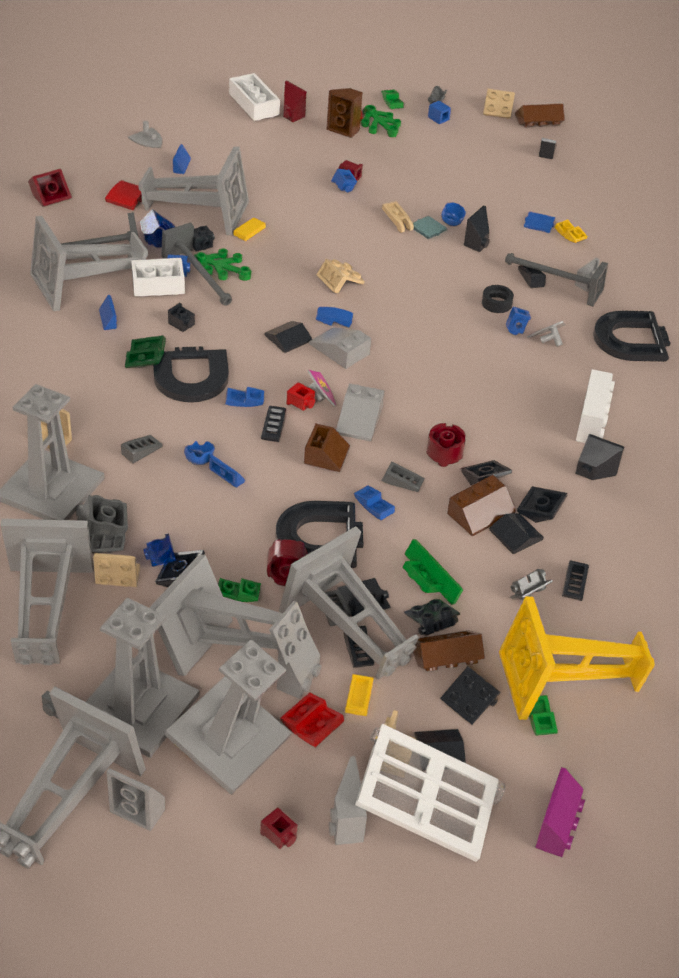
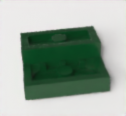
[125,335,166,369]

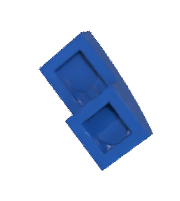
[316,307,353,328]
[225,387,264,407]
[354,485,395,520]

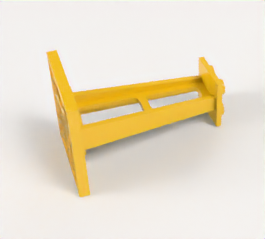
[499,596,655,720]

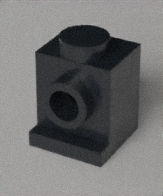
[168,302,195,332]

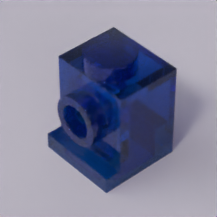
[143,533,176,567]

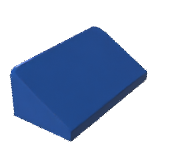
[173,144,191,174]
[99,295,117,330]
[209,454,245,488]

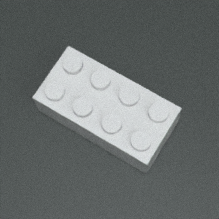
[229,73,280,121]
[576,369,615,443]

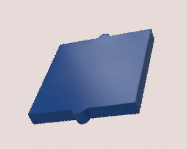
[524,211,555,233]

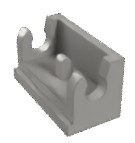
[575,258,600,292]

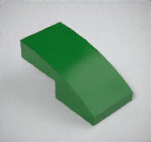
[382,89,404,109]
[529,695,558,736]

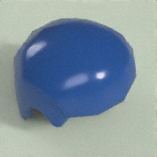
[441,202,466,226]
[184,441,215,465]

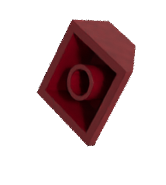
[28,168,72,207]

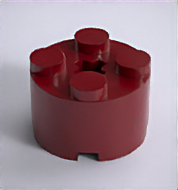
[426,423,466,467]
[266,539,308,586]

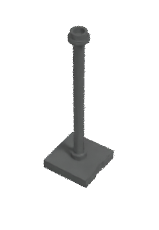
[60,212,139,245]
[161,222,232,306]
[505,253,608,307]

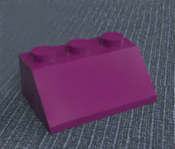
[535,767,585,857]

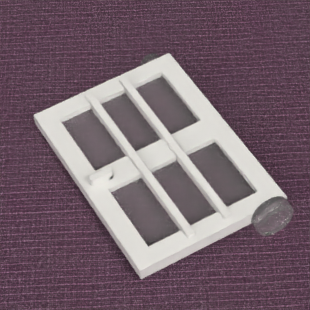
[355,724,505,862]

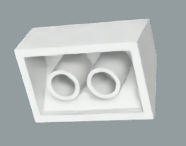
[131,258,185,297]

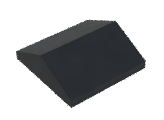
[264,321,312,353]
[461,460,512,485]
[517,486,568,523]
[489,513,544,554]
[155,550,205,587]
[414,729,466,771]

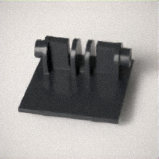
[337,578,391,617]
[404,599,460,636]
[440,666,501,725]

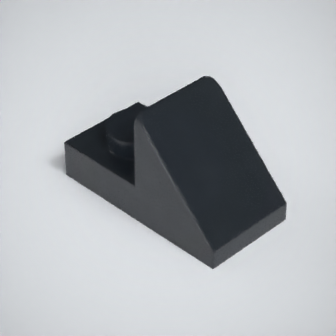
[539,138,557,159]

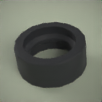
[481,285,514,313]

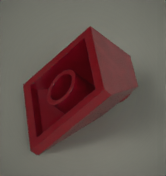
[283,80,307,122]

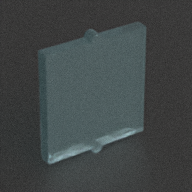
[413,216,447,239]

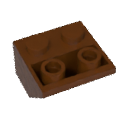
[304,423,350,472]

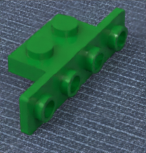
[402,539,463,605]

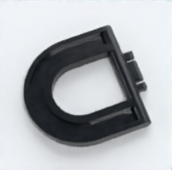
[593,311,671,362]
[153,346,228,403]
[275,501,364,568]

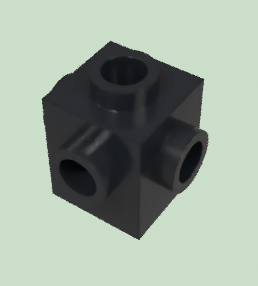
[193,225,215,252]

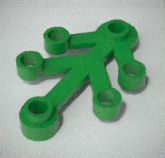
[361,105,401,138]
[194,248,251,281]

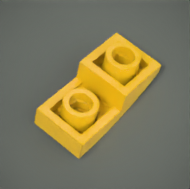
[554,220,588,243]

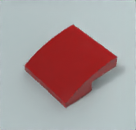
[105,180,142,210]
[280,692,345,747]

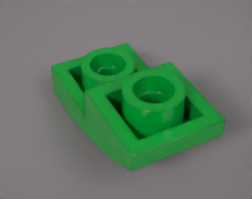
[218,578,261,602]

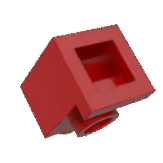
[286,382,315,411]

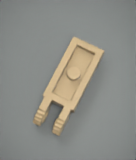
[382,201,414,233]

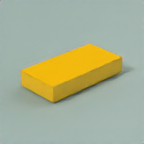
[233,217,266,241]
[345,674,374,716]

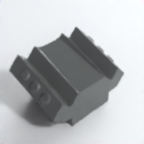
[76,495,128,553]

